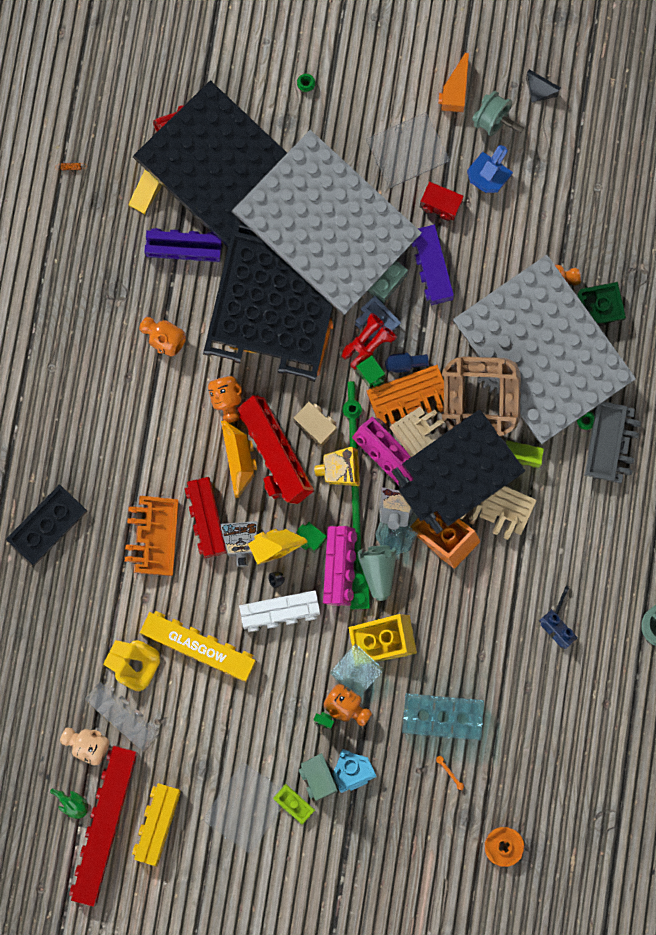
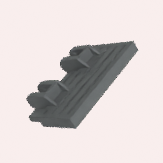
[584,402,641,483]

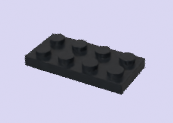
[6,484,87,566]

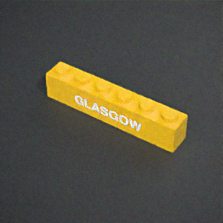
[140,611,256,683]

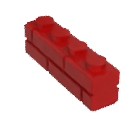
[184,477,227,558]

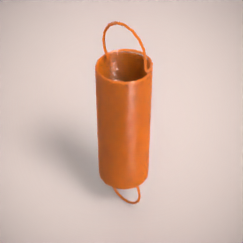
[55,163,87,170]

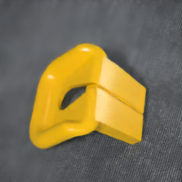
[103,640,160,691]

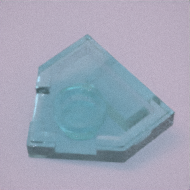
[375,522,418,556]

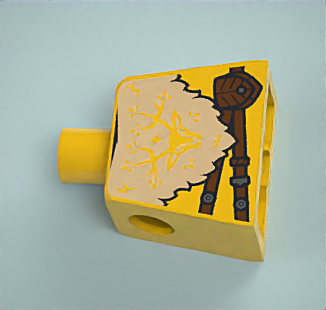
[314,447,360,486]

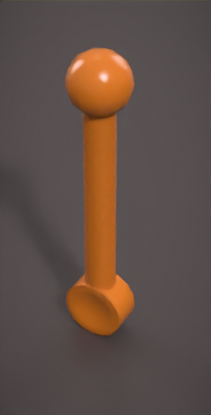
[436,756,464,790]

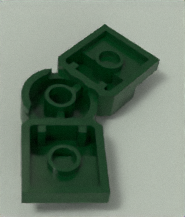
[576,282,626,326]

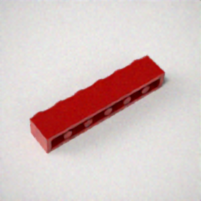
[237,395,314,504]

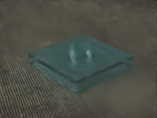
[330,644,384,697]

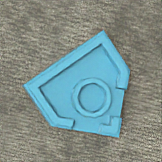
[332,749,377,793]

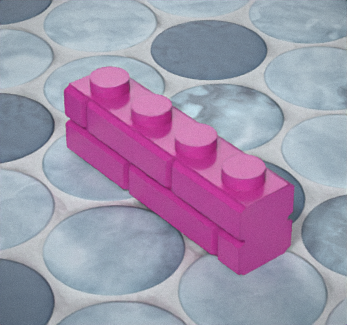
[323,526,357,606]

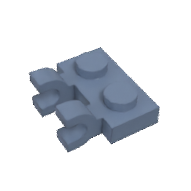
[355,296,401,341]

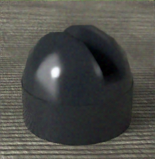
[268,571,285,588]

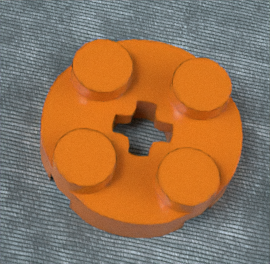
[484,827,524,867]

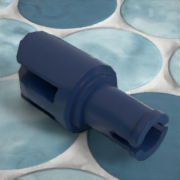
[385,353,429,373]

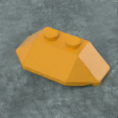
[221,420,257,499]

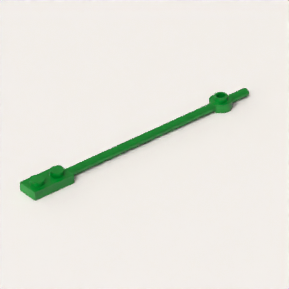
[343,381,369,610]

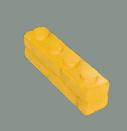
[132,783,181,867]

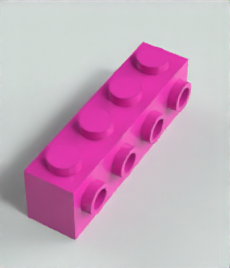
[352,417,412,484]

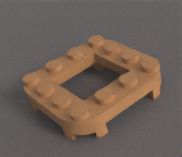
[442,356,521,436]

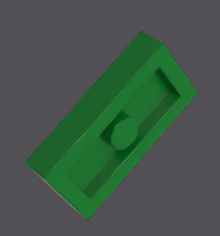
[313,712,334,730]

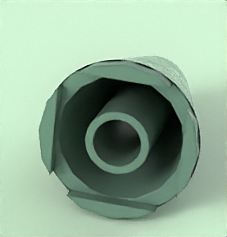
[358,545,397,601]

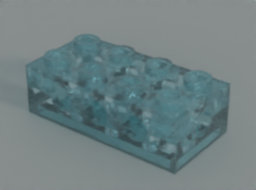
[402,693,484,741]

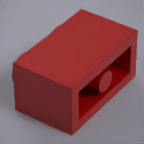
[420,181,464,221]

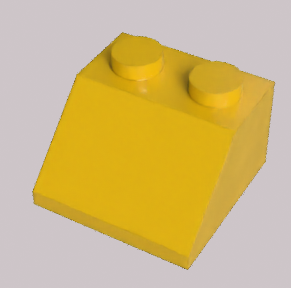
[248,528,307,565]

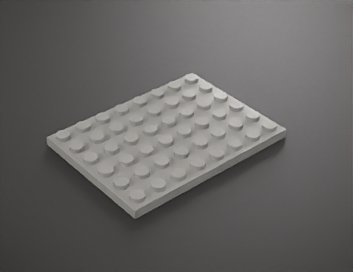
[232,130,422,315]
[453,255,636,445]

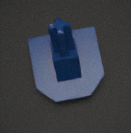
[467,145,513,193]

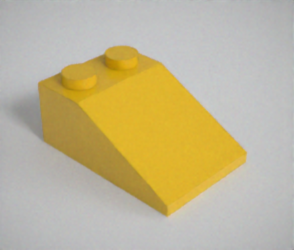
[348,614,417,665]

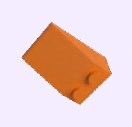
[409,512,481,569]

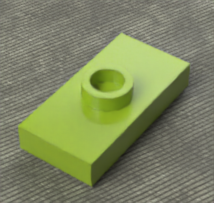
[273,783,315,825]

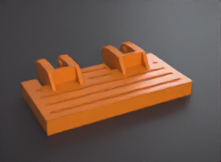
[366,365,444,426]
[124,496,178,576]

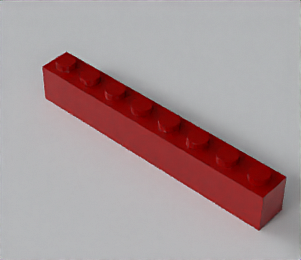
[69,746,138,907]

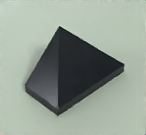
[526,69,561,103]

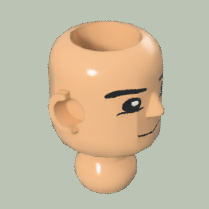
[60,728,110,765]

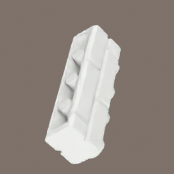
[239,591,320,632]

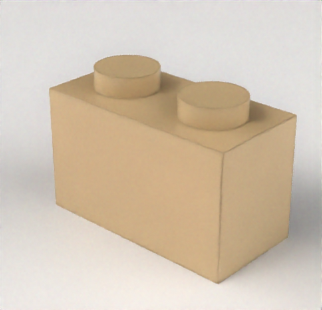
[293,402,337,447]

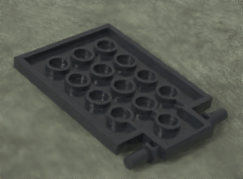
[391,409,526,534]

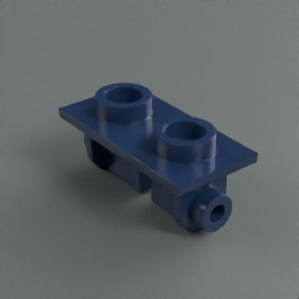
[539,609,578,649]

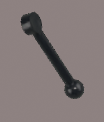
[555,585,570,615]

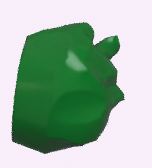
[50,788,88,819]

